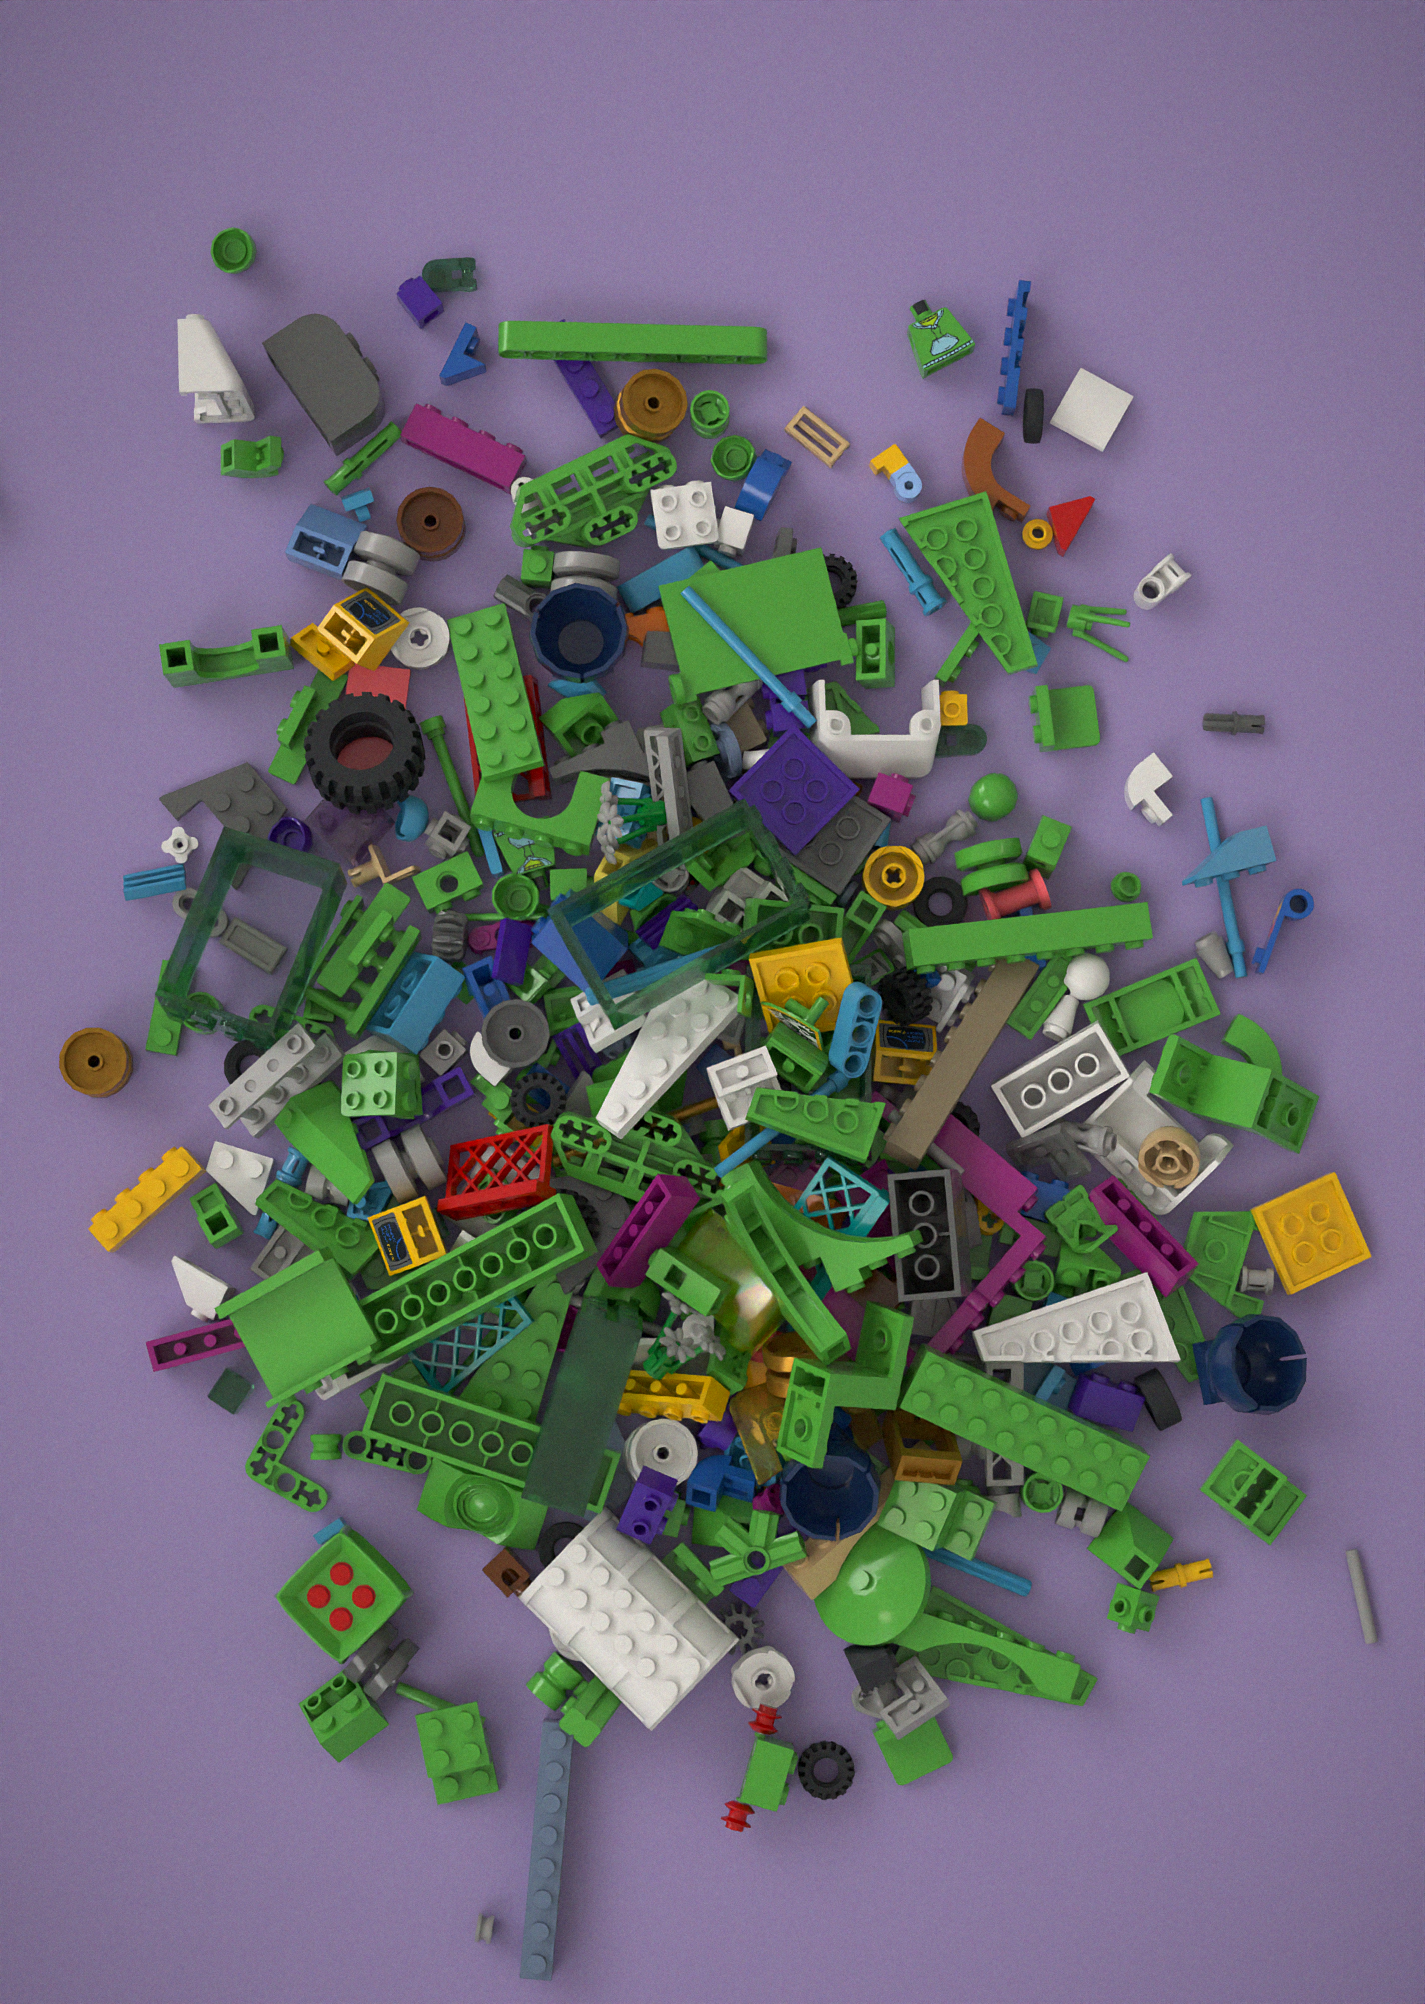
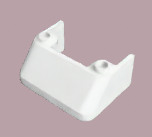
[808,680,941,779]

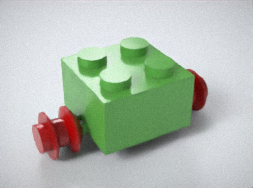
[721,1703,798,1832]

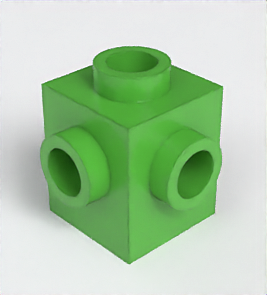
[1107,1583,1160,1634]

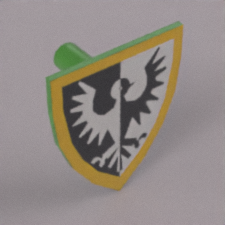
[761,997,829,1051]

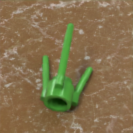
[1066,604,1130,662]

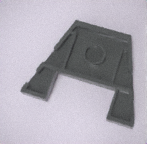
[159,762,288,890]
[549,1176,631,1295]

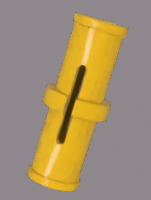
[1148,1558,1213,1592]

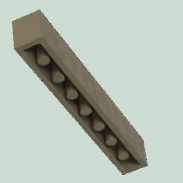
[883,958,1039,1171]

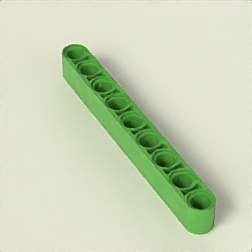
[498,321,767,365]

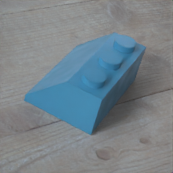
[365,952,465,1055]

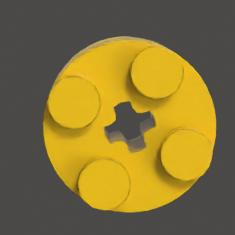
[861,846,925,911]

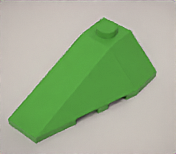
[274,1080,375,1205]

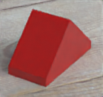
[1046,496,1095,557]

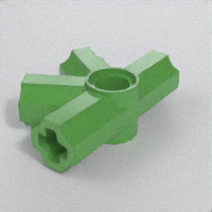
[709,1509,808,1587]

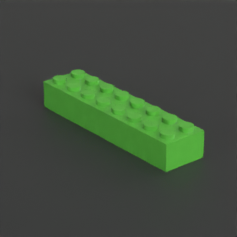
[358,1193,598,1364]
[897,1343,1150,1512]
[361,1371,621,1514]

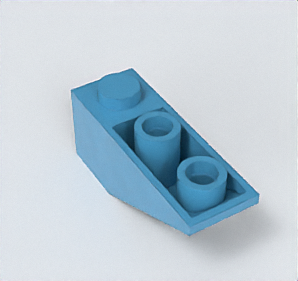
[1182,825,1277,888]

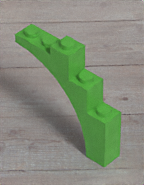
[722,1159,923,1293]
[720,1176,851,1367]

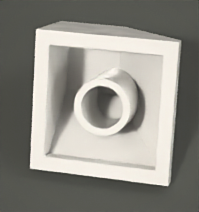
[171,1256,236,1323]

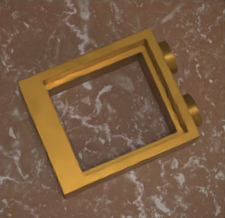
[881,1407,963,1485]

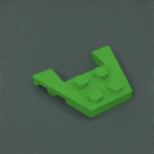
[1183,1211,1264,1319]

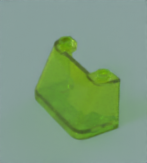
[676,1208,786,1356]

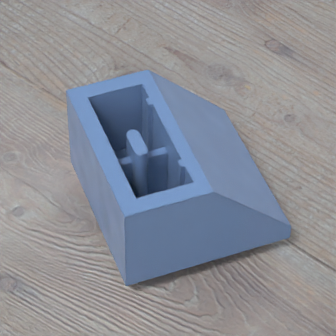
[285,504,368,580]

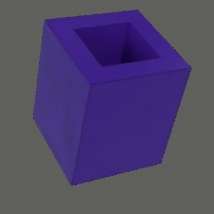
[396,275,444,329]

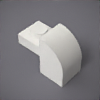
[1124,752,1173,827]
[470,1028,515,1087]

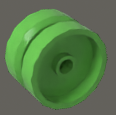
[954,837,1029,897]

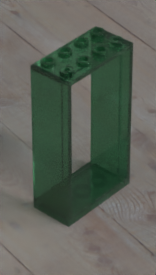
[547,798,812,1031]

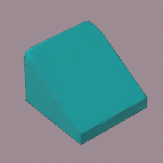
[618,877,664,911]

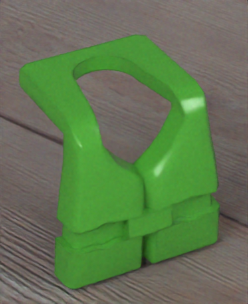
[1043,1185,1118,1253]

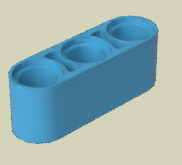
[616,546,704,613]
[828,982,882,1078]

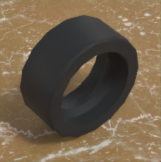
[1134,1368,1182,1431]

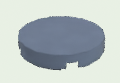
[707,722,743,782]

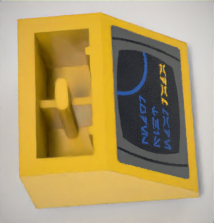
[316,587,410,672]
[868,1020,937,1086]
[368,1196,448,1276]

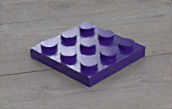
[728,724,860,856]

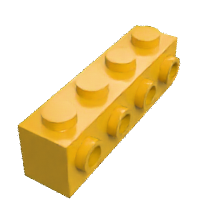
[88,1146,206,1253]
[600,1368,730,1423]

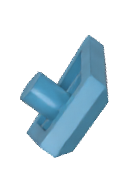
[548,679,607,698]
[346,1181,393,1222]

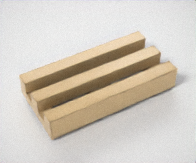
[784,406,850,469]

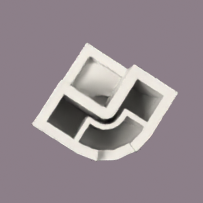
[706,867,794,932]

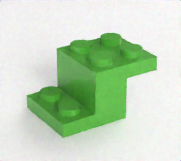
[1198,1439,1307,1545]
[877,1480,997,1561]
[415,1701,500,1805]

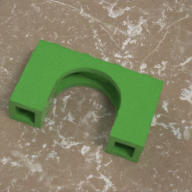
[159,625,294,688]
[470,771,610,856]

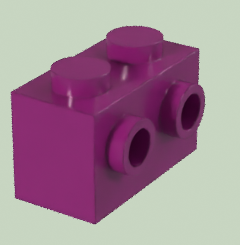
[867,772,916,823]

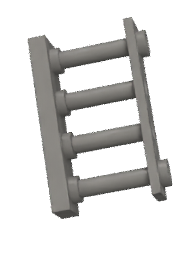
[208,1023,345,1139]

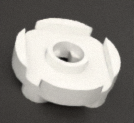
[391,607,450,670]
[731,1646,795,1708]

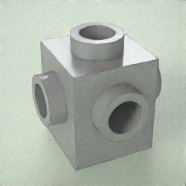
[424,811,471,859]

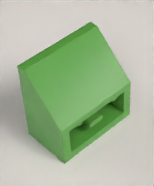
[299,1669,389,1763]

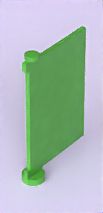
[658,547,858,706]

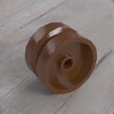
[396,486,466,562]

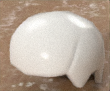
[1064,953,1110,1000]

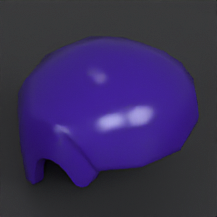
[268,817,313,863]

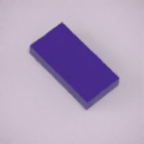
[491,918,532,986]

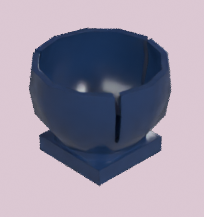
[529,583,630,684]
[1192,1314,1307,1415]
[779,1422,881,1541]

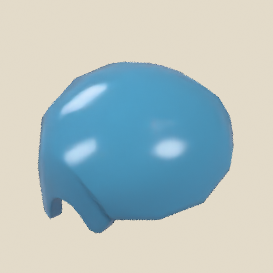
[394,794,429,842]

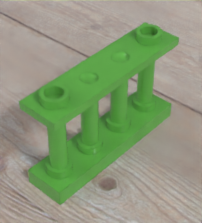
[291,894,422,1041]

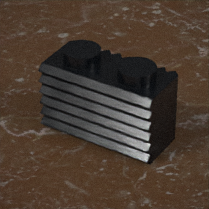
[843,1644,900,1694]

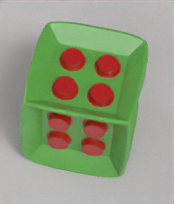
[274,1525,414,1665]

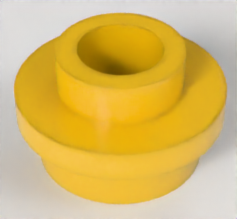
[1022,519,1053,550]

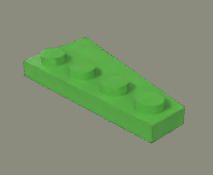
[745,1087,886,1163]
[255,1179,380,1280]
[1118,1268,1205,1383]

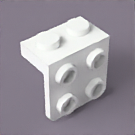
[651,480,719,550]

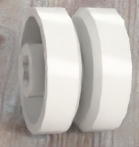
[623,1418,698,1485]

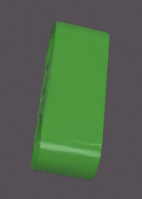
[343,1430,433,1474]

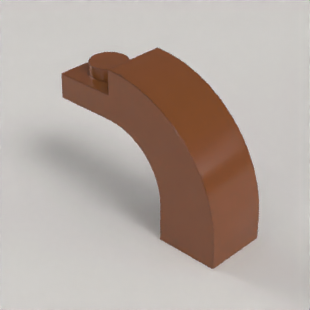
[962,418,1031,523]

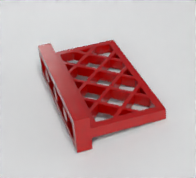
[463,675,552,803]
[437,1124,556,1221]

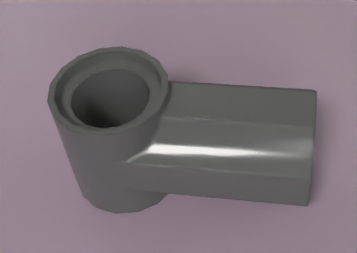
[493,574,546,622]

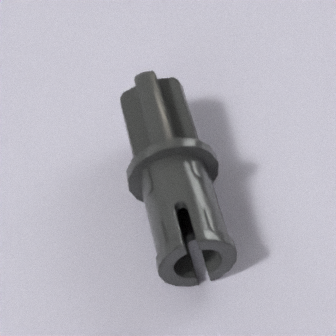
[1202,711,1265,735]

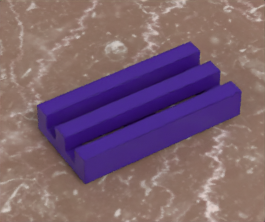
[635,894,699,950]
[553,1022,602,1080]

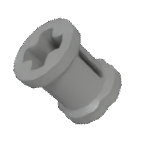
[1238,1266,1274,1295]

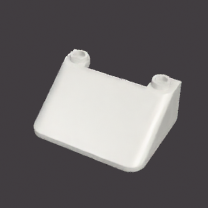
[1080,1060,1234,1215]

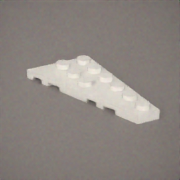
[596,956,746,1139]
[971,1272,1181,1363]

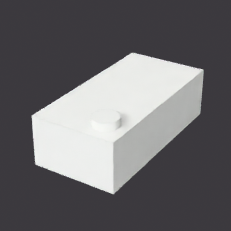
[991,1020,1130,1137]

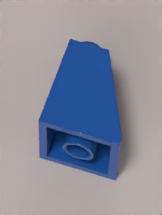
[531,888,628,993]

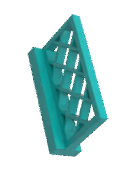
[794,1155,890,1301]
[407,1296,535,1393]

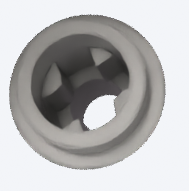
[1194,931,1234,979]

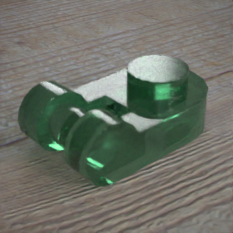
[422,257,477,292]
[934,724,987,758]

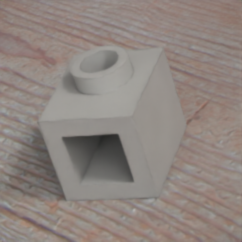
[419,1029,468,1076]

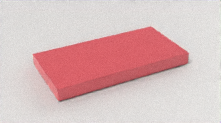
[337,663,411,770]

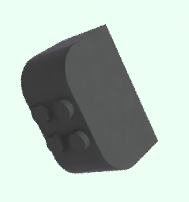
[262,314,385,456]
[887,1169,972,1302]

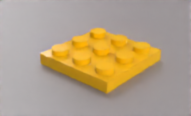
[749,937,853,1034]
[1250,1172,1372,1295]

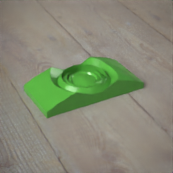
[1083,958,1220,1056]
[417,1458,551,1550]

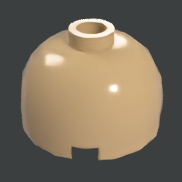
[1138,1126,1201,1189]

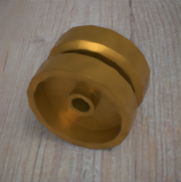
[614,369,688,444]
[59,1028,133,1097]
[762,1331,819,1398]

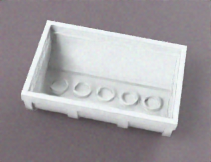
[518,1507,740,1731]

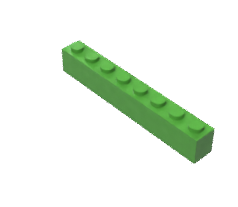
[902,902,1153,974]

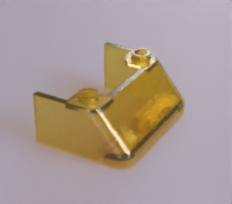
[729,1383,885,1485]

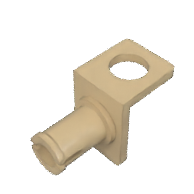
[348,844,421,888]

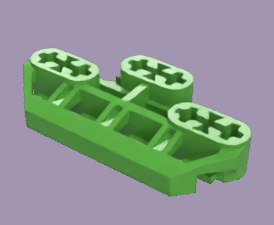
[509,434,677,549]
[551,1108,726,1219]

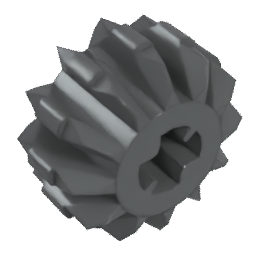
[431,910,469,963]
[719,1602,765,1655]

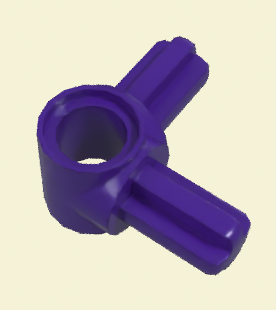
[696,1391,744,1451]

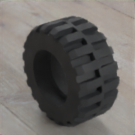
[304,692,426,814]

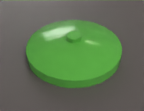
[814,1521,931,1647]

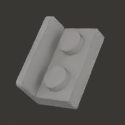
[927,966,975,1033]

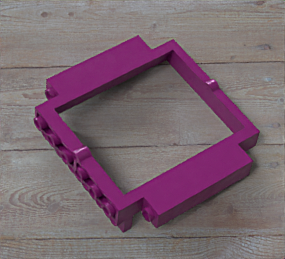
[791,1090,1047,1367]

